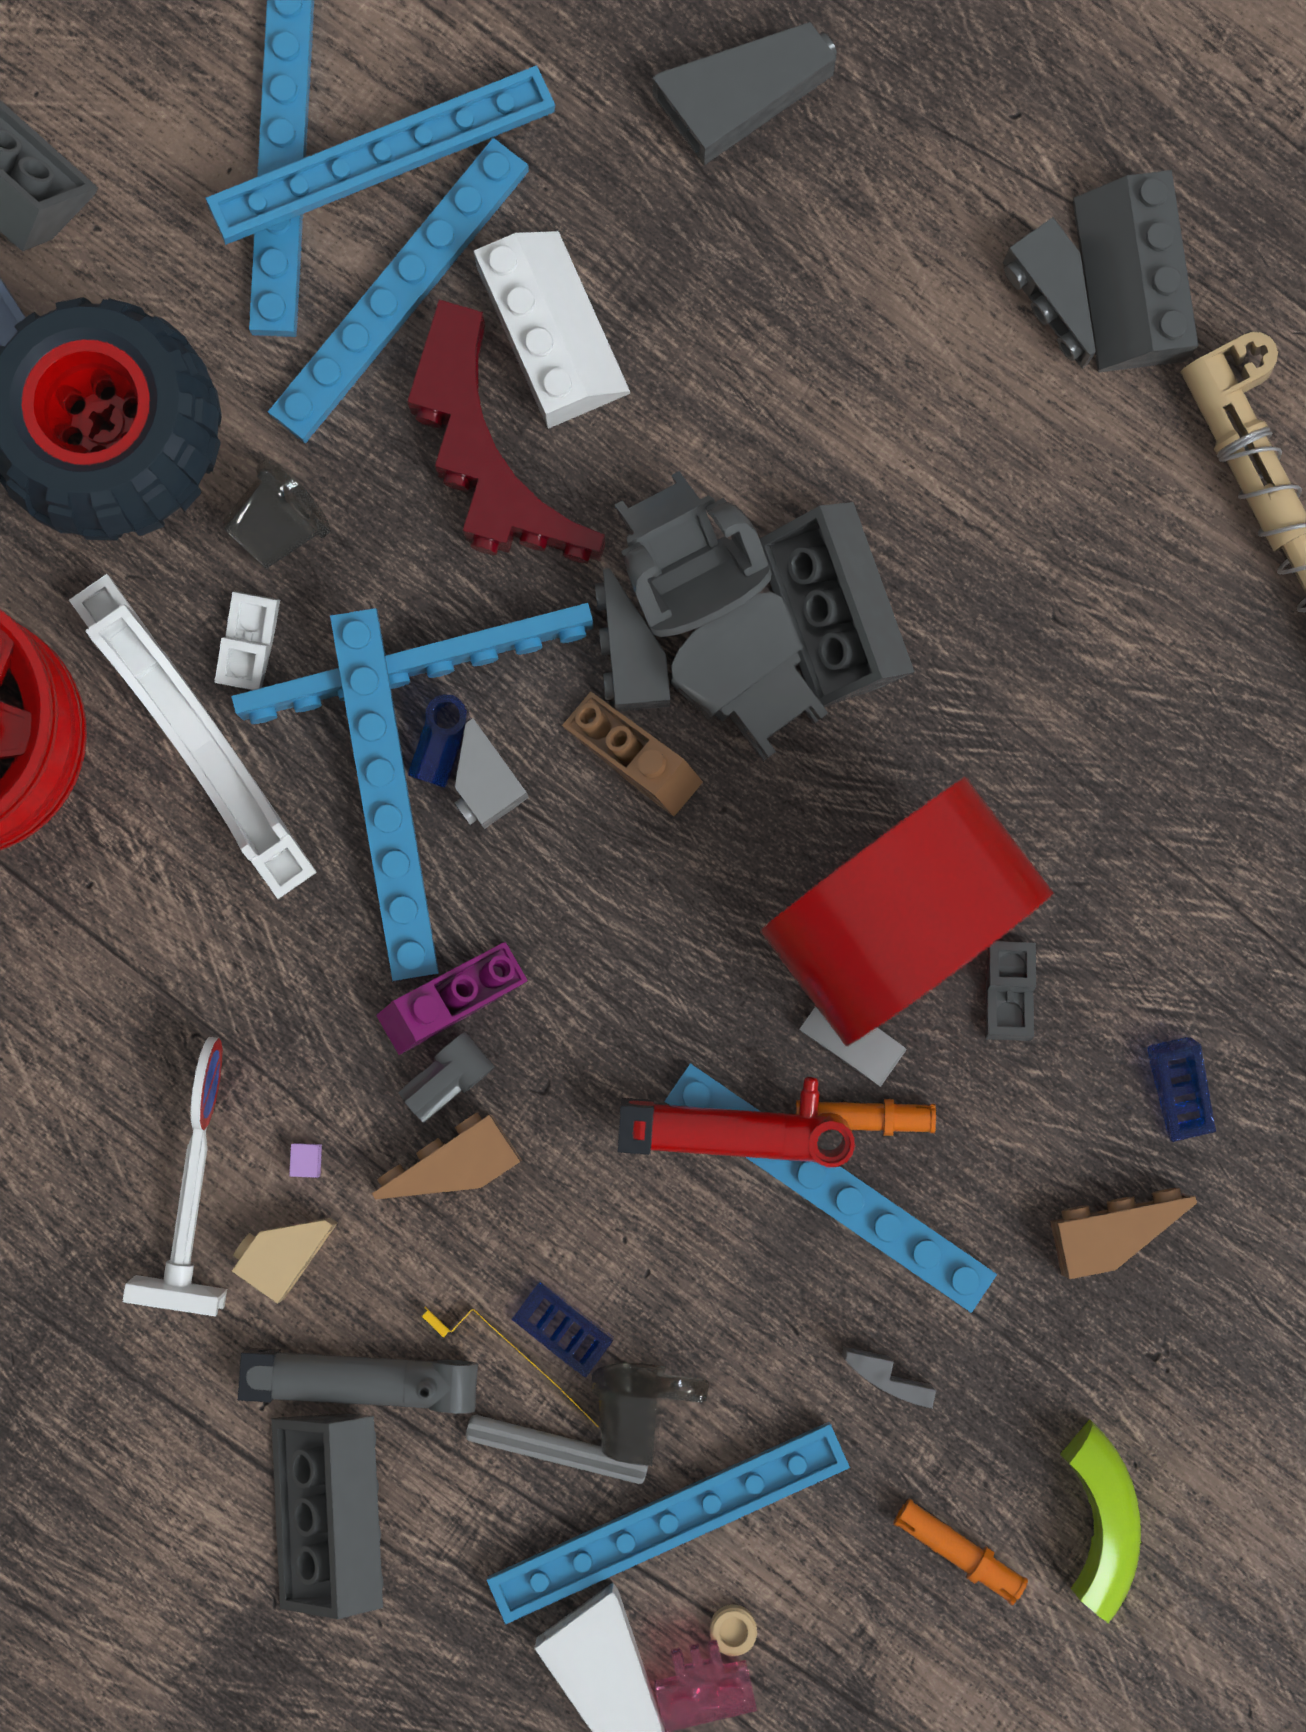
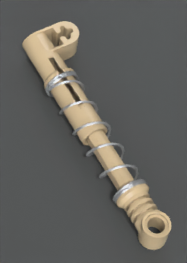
[1181,332,1306,612]

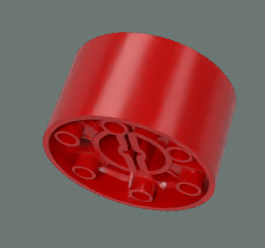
[760,777,1054,1047]

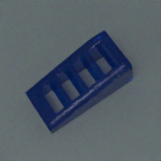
[1147,1037,1216,1142]
[512,1281,614,1378]

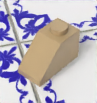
[232,1217,338,1304]

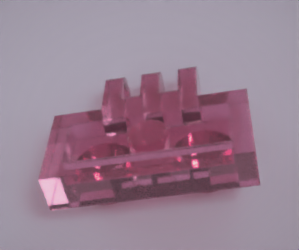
[654,1639,757,1732]

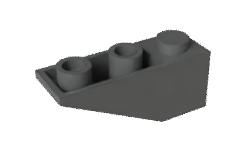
[1003,217,1096,369]
[595,568,670,711]

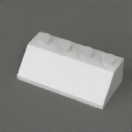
[474,231,630,429]

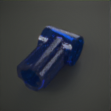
[408,694,471,788]

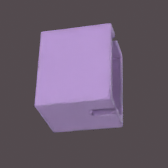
[289,1143,322,1178]

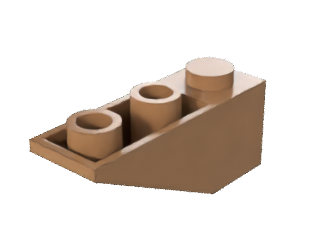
[562,692,703,817]
[372,1112,522,1200]
[1050,1188,1197,1279]

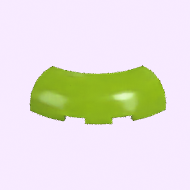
[1060,1419,1141,1624]

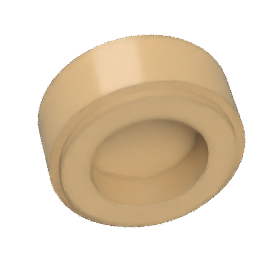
[710,1604,757,1656]

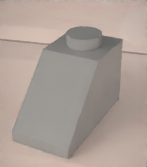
[454,718,529,829]

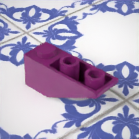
[376,942,528,1055]

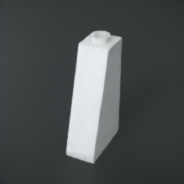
[535,1582,666,1732]

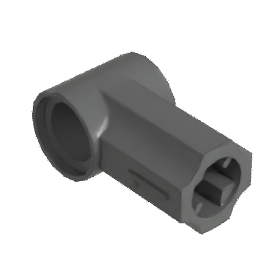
[398,1031,495,1123]

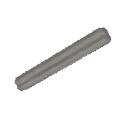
[466,1415,648,1484]

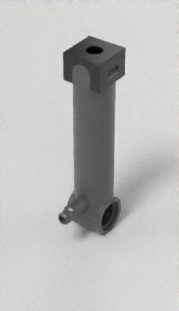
[237,1348,478,1413]

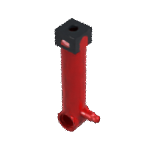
[617,1077,855,1168]

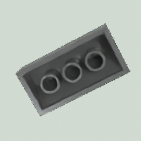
[0,100,98,252]
[1073,170,1198,373]
[759,502,915,707]
[271,1413,383,1619]

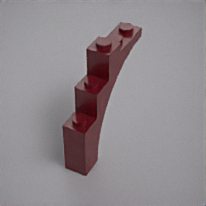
[407,299,605,564]

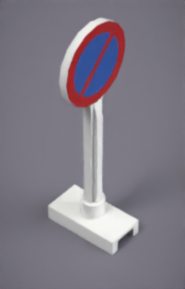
[123,1037,227,1316]

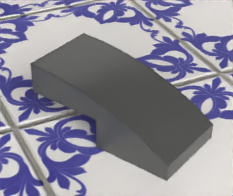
[985,941,1036,1041]

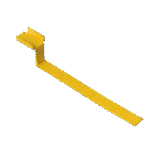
[422,1306,599,1428]

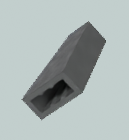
[652,22,837,165]

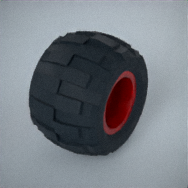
[0,297,222,541]

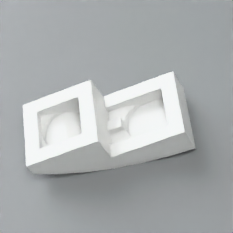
[214,591,280,690]

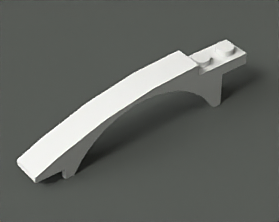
[69,574,317,899]

